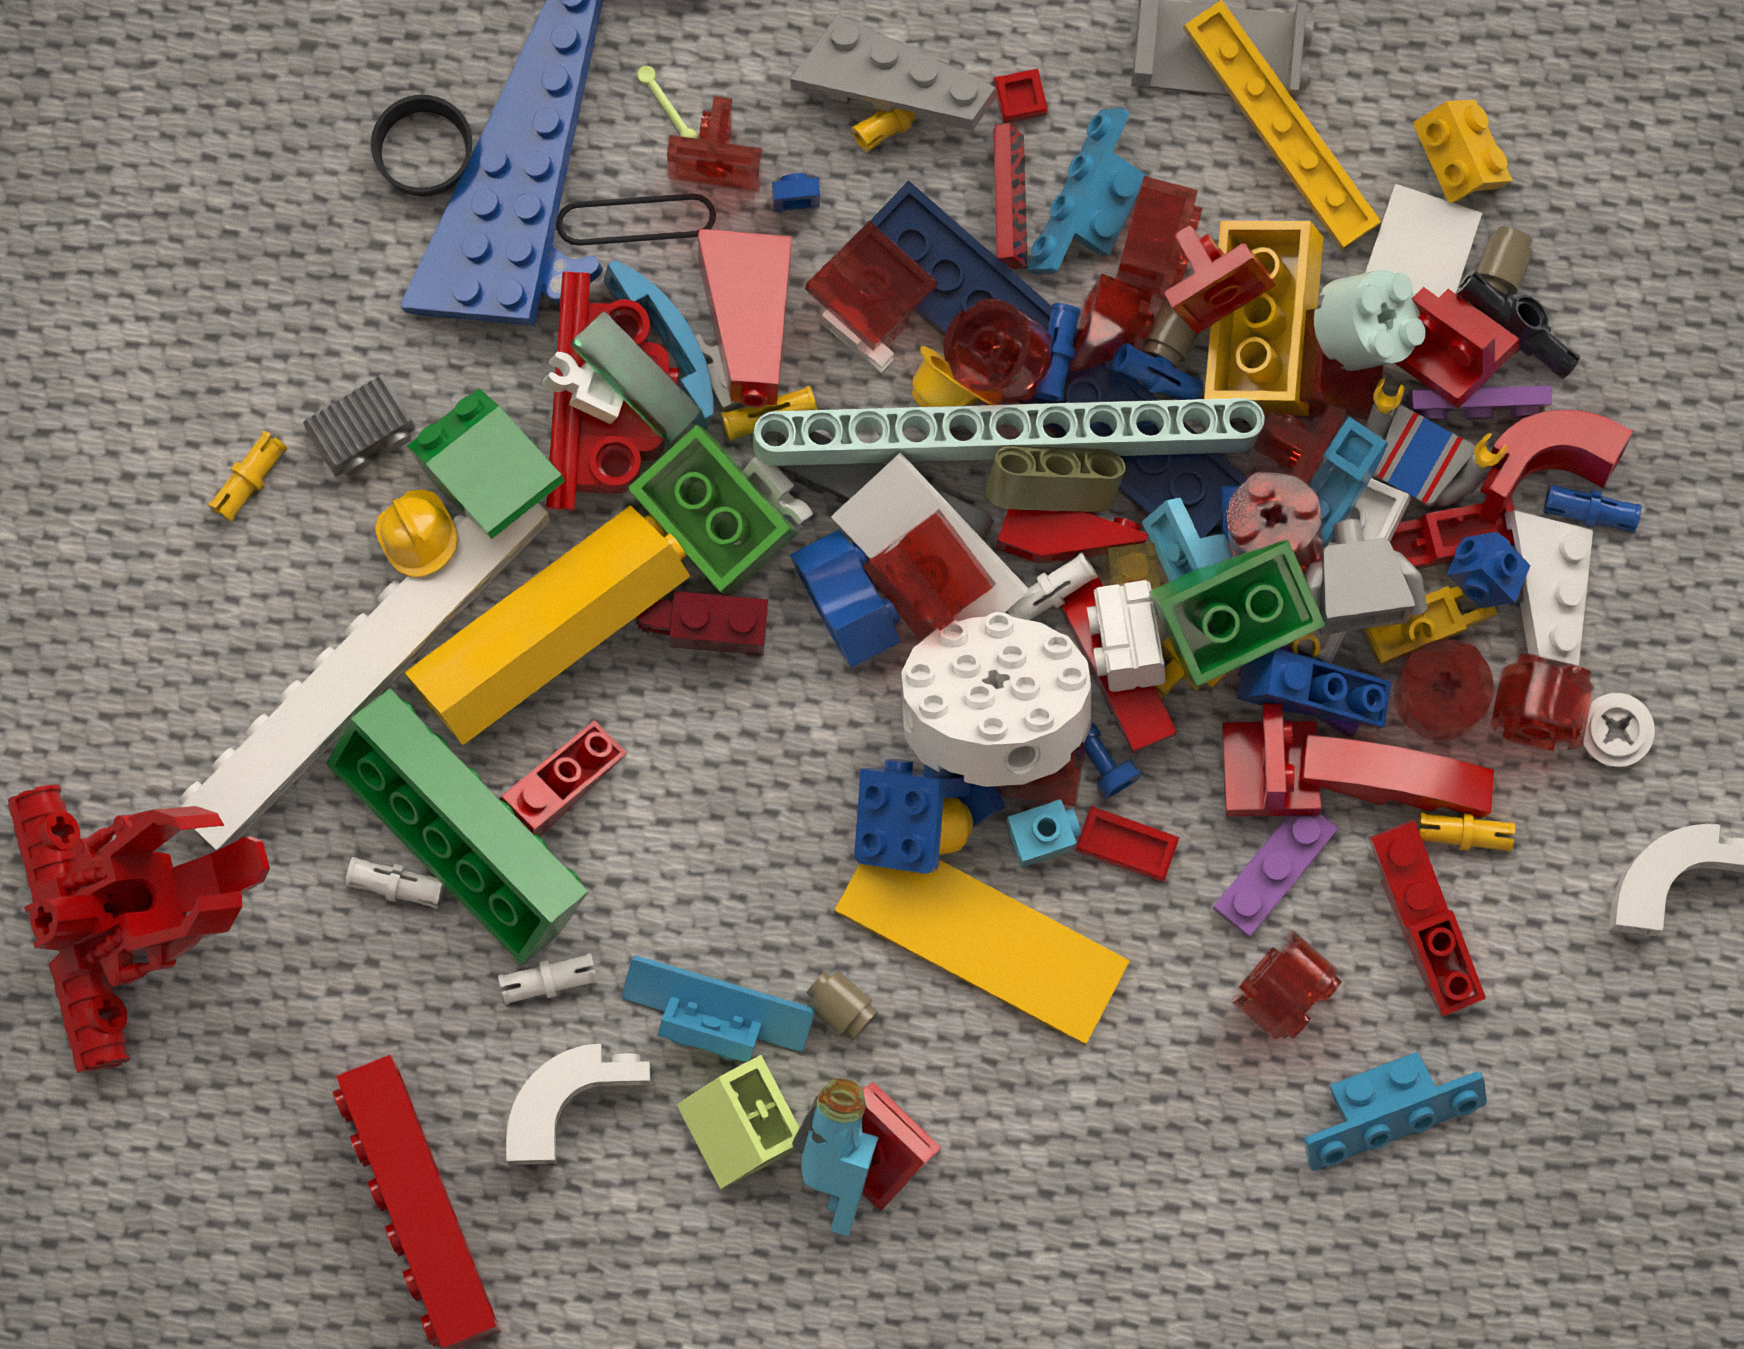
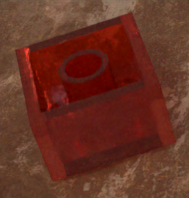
[1114,176,1203,301]

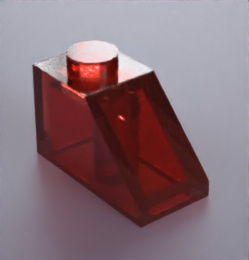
[1069,273,1154,372]

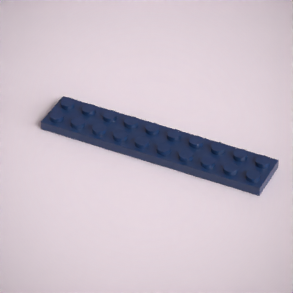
[846,180,1254,538]

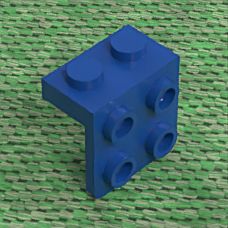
[854,759,970,874]

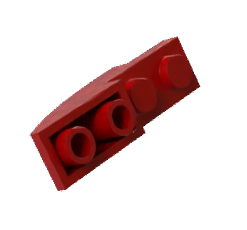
[1368,820,1486,1016]

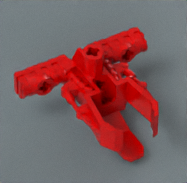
[7,785,270,1073]

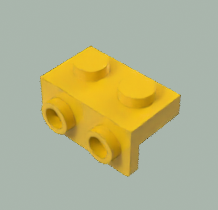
[1413,99,1513,203]

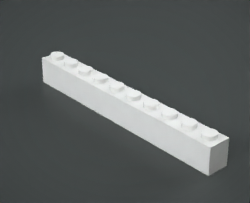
[179,503,550,851]

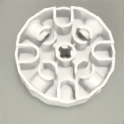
[901,612,1091,787]

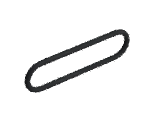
[556,193,716,246]

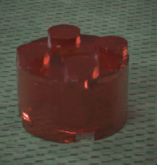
[943,299,1052,403]
[1226,471,1323,573]
[1393,639,1494,741]
[1490,654,1594,751]
[1231,930,1342,1040]

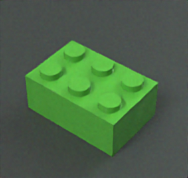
[628,425,799,596]

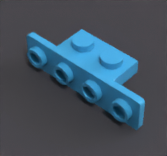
[1027,107,1146,274]
[622,955,815,1062]
[1304,1052,1487,1171]

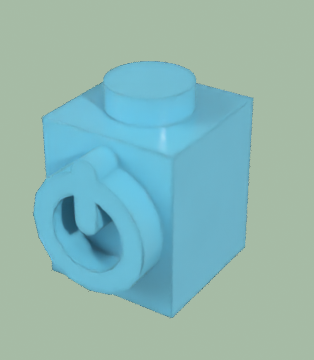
[1005,799,1081,868]

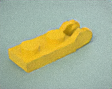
[1363,586,1498,666]

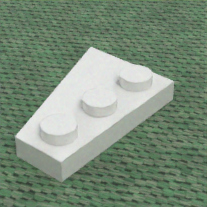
[1504,510,1593,667]

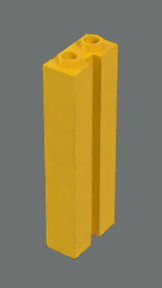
[404,505,690,746]

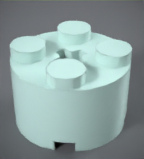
[1314,270,1426,371]

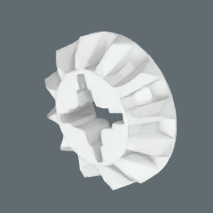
[1579,693,1655,767]

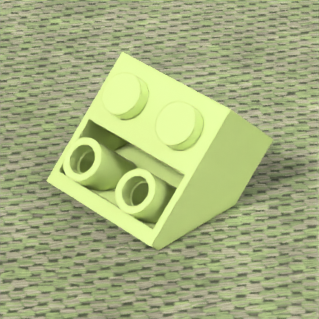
[676,1055,799,1190]

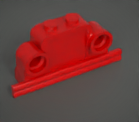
[546,271,679,511]

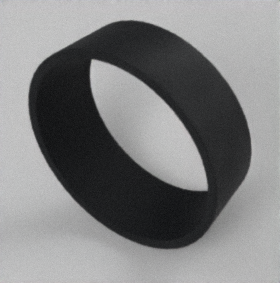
[371,95,473,197]

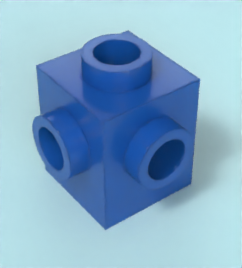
[1447,532,1531,608]

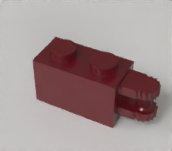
[635,591,768,656]

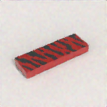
[993,123,1028,269]

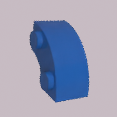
[790,530,901,668]

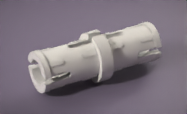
[1007,552,1098,620]
[345,857,444,909]
[498,953,598,1005]

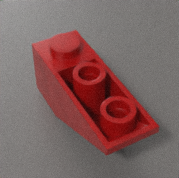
[995,509,1148,564]
[499,720,627,837]

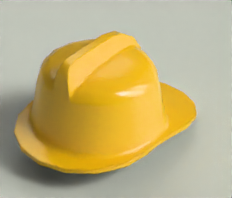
[912,346,998,407]
[375,489,458,577]

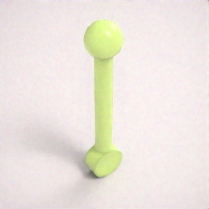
[637,66,698,146]

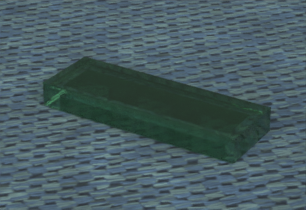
[569,311,702,445]

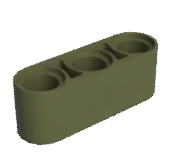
[984,446,1126,512]

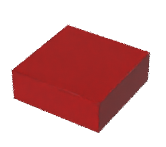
[993,68,1048,124]

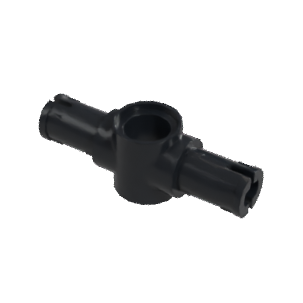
[1456,270,1580,379]

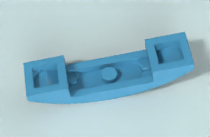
[603,260,713,430]
[1260,417,1389,575]

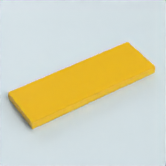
[834,860,1130,1045]

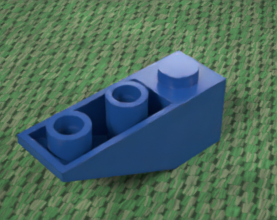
[1237,649,1391,728]

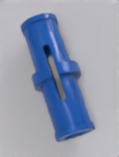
[1033,303,1082,401]
[1112,343,1203,400]
[1543,484,1642,534]

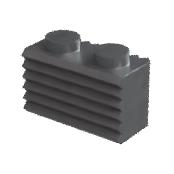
[303,374,415,477]

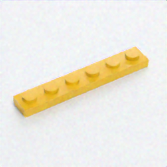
[1183,0,1381,251]

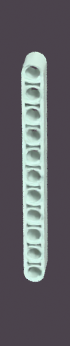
[752,398,1265,466]

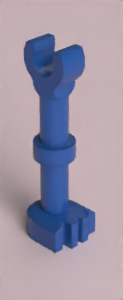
[1078,723,1141,799]

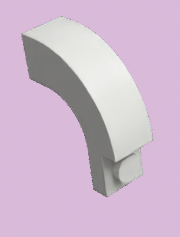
[1608,824,1744,936]
[506,1043,651,1165]

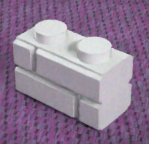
[1087,580,1166,692]

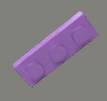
[1406,386,1552,421]
[1212,814,1338,938]

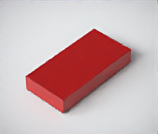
[1075,806,1180,883]

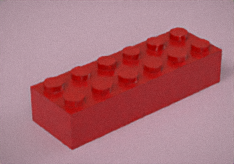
[332,1054,501,1349]

